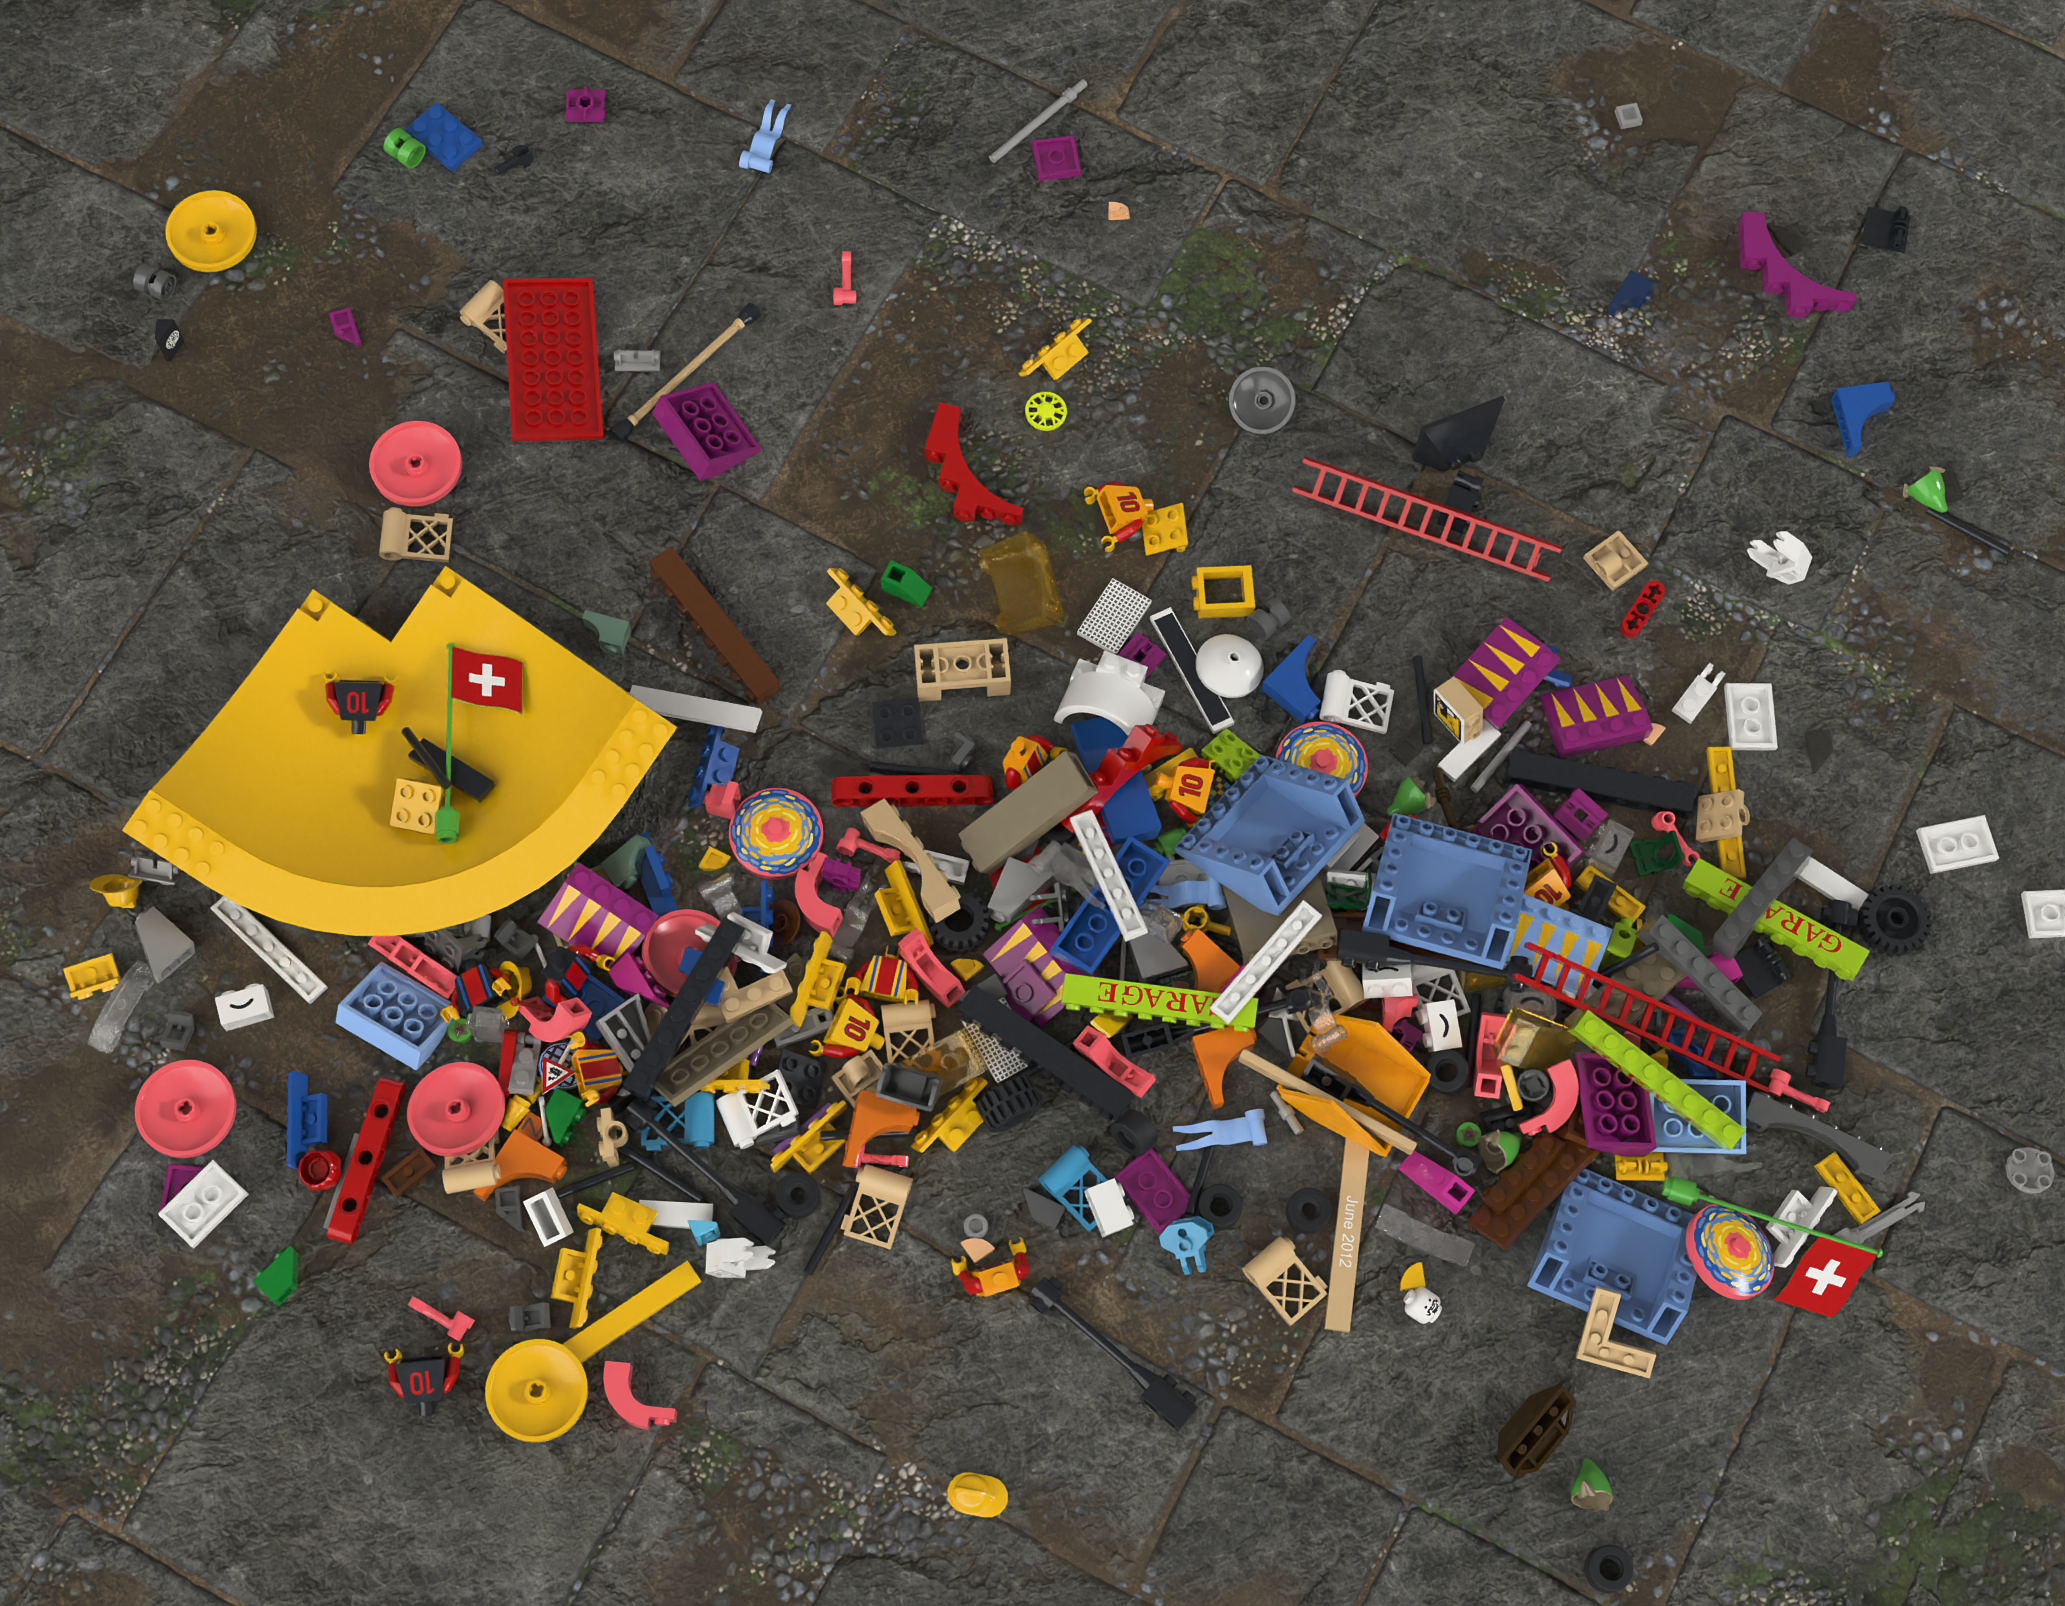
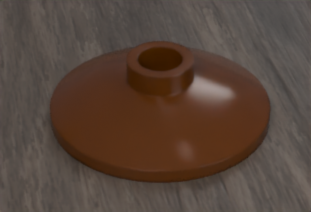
[769,899,800,947]

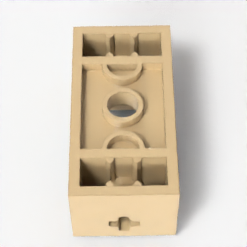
[914,638,1011,702]

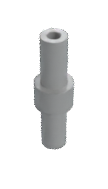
[1270,1090,1304,1135]

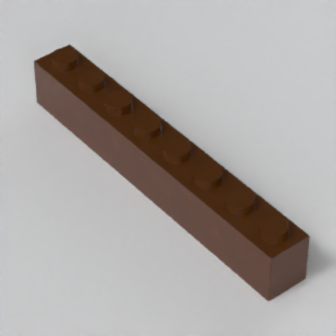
[649,546,781,706]

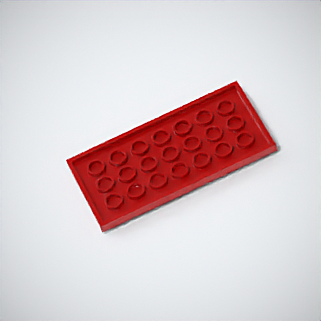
[503,278,603,442]

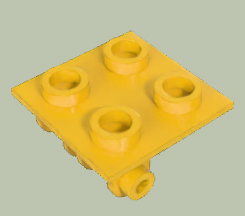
[1142,503,1188,556]
[1615,1152,1668,1181]

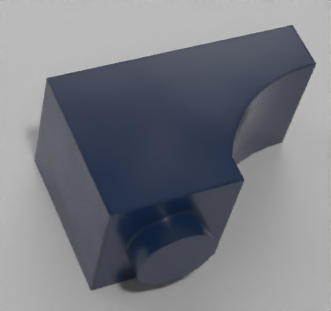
[1607,270,1654,317]

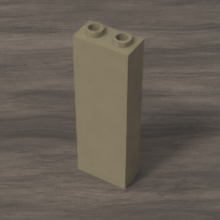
[958,751,1098,875]

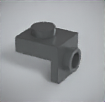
[951,732,975,772]
[494,919,538,960]
[160,1010,195,1051]
[509,1302,550,1333]

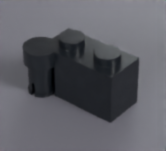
[1437,470,1485,534]
[1568,874,1617,923]

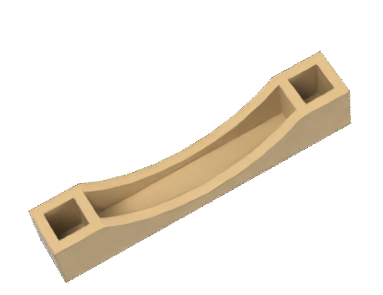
[860,798,961,923]

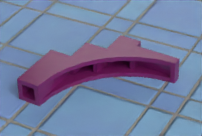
[1737,212,1856,318]

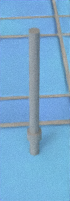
[989,79,1088,163]

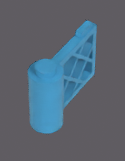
[641,1092,715,1151]
[1038,1145,1124,1232]

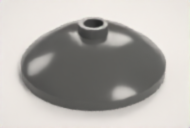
[1229,367,1296,434]

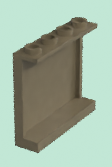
[1222,873,1338,966]

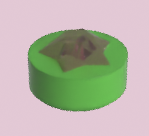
[447,1018,473,1044]
[1456,1122,1481,1148]

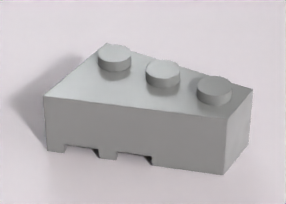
[595,993,651,1074]

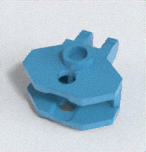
[1159,1216,1214,1275]

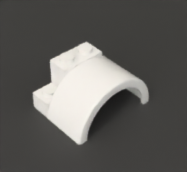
[1054,651,1165,736]

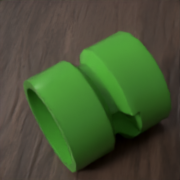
[384,128,426,169]

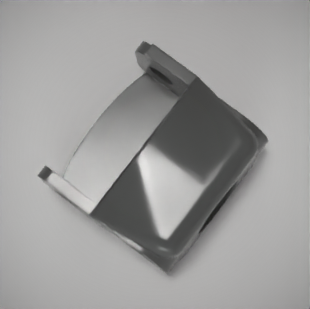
[875,1063,943,1111]

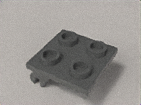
[1029,883,1074,931]
[423,928,487,975]

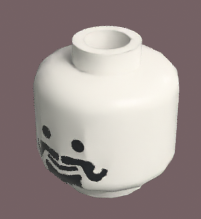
[1404,1287,1442,1324]

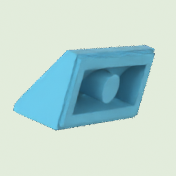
[688,1220,721,1246]

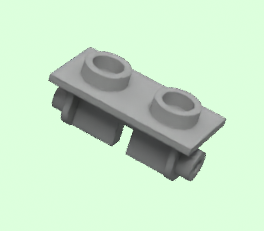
[614,349,660,372]
[128,855,183,885]

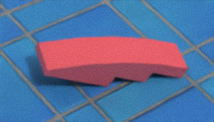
[368,935,458,999]

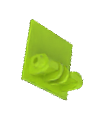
[1201,728,1261,783]

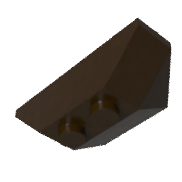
[1497,1383,1577,1476]

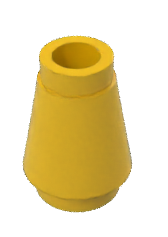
[500,1094,532,1132]

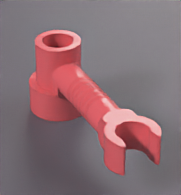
[833,251,856,306]
[1651,811,1700,867]
[836,828,901,864]
[1768,1069,1830,1113]
[845,1141,909,1168]
[408,1296,475,1341]

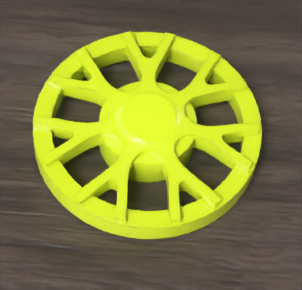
[1025,392,1067,431]

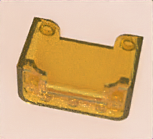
[979,530,1065,636]

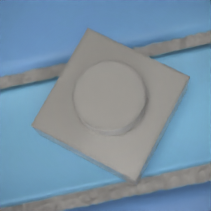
[1615,103,1643,129]

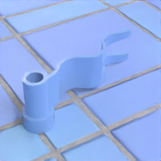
[739,99,791,173]
[1138,875,1227,910]
[1173,1109,1268,1151]

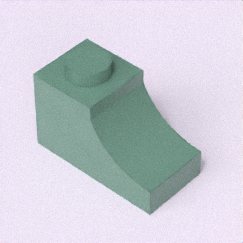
[582,610,631,655]
[601,835,651,889]

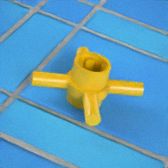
[1160,904,1232,957]

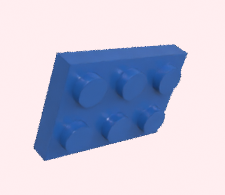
[405,102,483,172]
[542,974,626,1042]

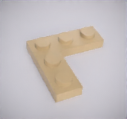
[719,966,793,1023]
[1576,1286,1656,1378]

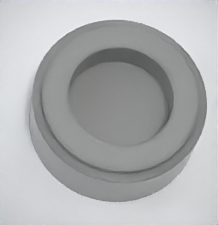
[964,1214,988,1239]

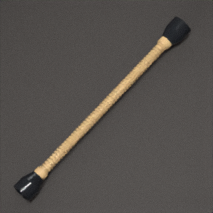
[610,303,761,443]

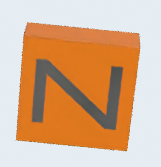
[517,1111,550,1143]

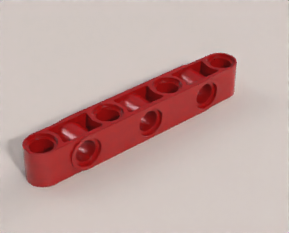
[831,775,994,807]
[327,1076,406,1244]

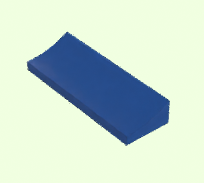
[1070,716,1162,845]
[1050,836,1170,977]

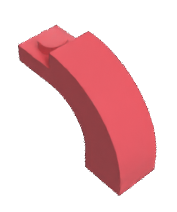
[795,852,843,939]
[898,928,965,1008]
[518,996,592,1042]
[1473,1012,1506,1099]
[1073,1025,1156,1098]
[1517,1059,1579,1136]
[603,1361,677,1430]

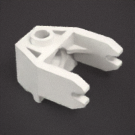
[1747,531,1812,584]
[706,1237,776,1278]

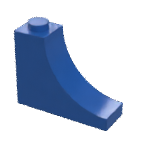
[1831,382,1895,457]
[1261,635,1321,724]

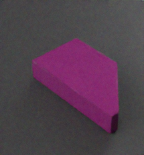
[328,307,362,346]

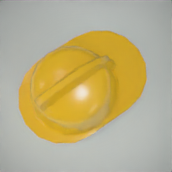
[89,874,142,908]
[496,961,532,1019]
[947,1472,1008,1517]

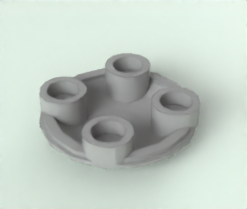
[2005,1147,2055,1194]

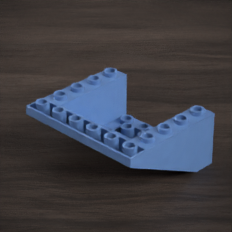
[1174,755,1365,916]
[1361,813,1532,970]
[1527,1169,1697,1345]

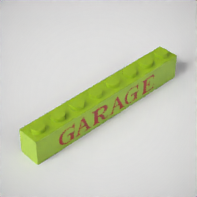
[1682,858,1870,981]
[1061,973,1258,1033]
[1568,1010,1746,1150]

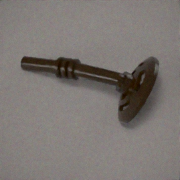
[1433,767,1481,833]

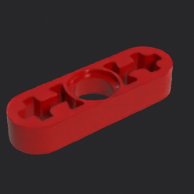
[1620,580,1665,638]
[498,1029,519,1099]

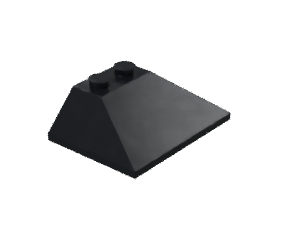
[1412,396,1505,472]

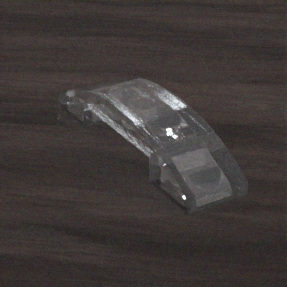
[87,960,155,1055]
[1375,1204,1475,1267]

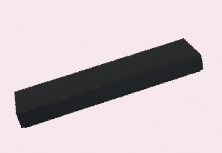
[408,738,496,803]

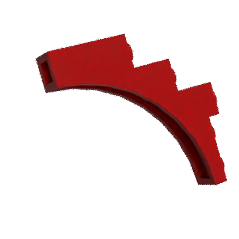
[924,402,1024,526]
[1060,724,1184,833]

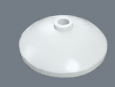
[1196,634,1264,698]

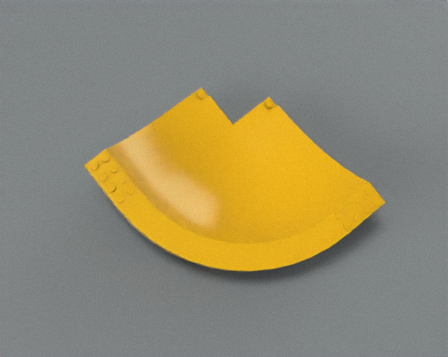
[122,566,677,936]

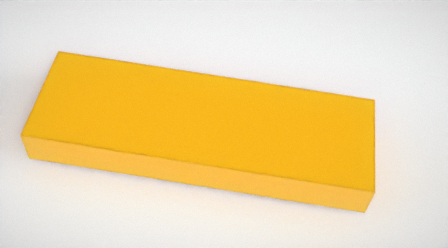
[1574,864,1646,922]
[1814,1152,1881,1226]

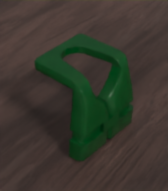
[1628,830,1684,877]
[1326,869,1372,910]

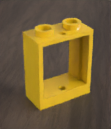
[1192,565,1255,618]

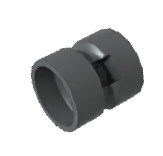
[133,263,176,301]
[1247,597,1291,640]
[1517,1069,1550,1103]

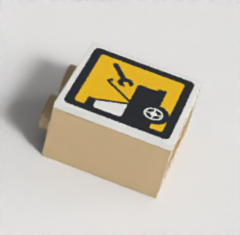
[1434,677,1483,745]

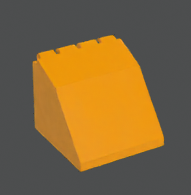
[1276,1012,1431,1157]

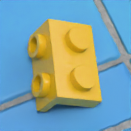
[63,953,122,1000]

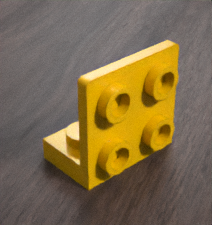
[390,778,453,834]

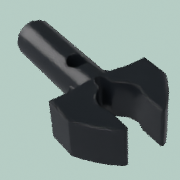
[494,145,534,175]

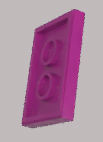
[1113,1148,1190,1235]

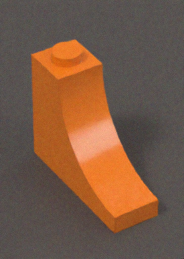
[1179,928,1240,993]
[1191,1026,1257,1110]
[842,1089,920,1168]
[473,1129,567,1202]

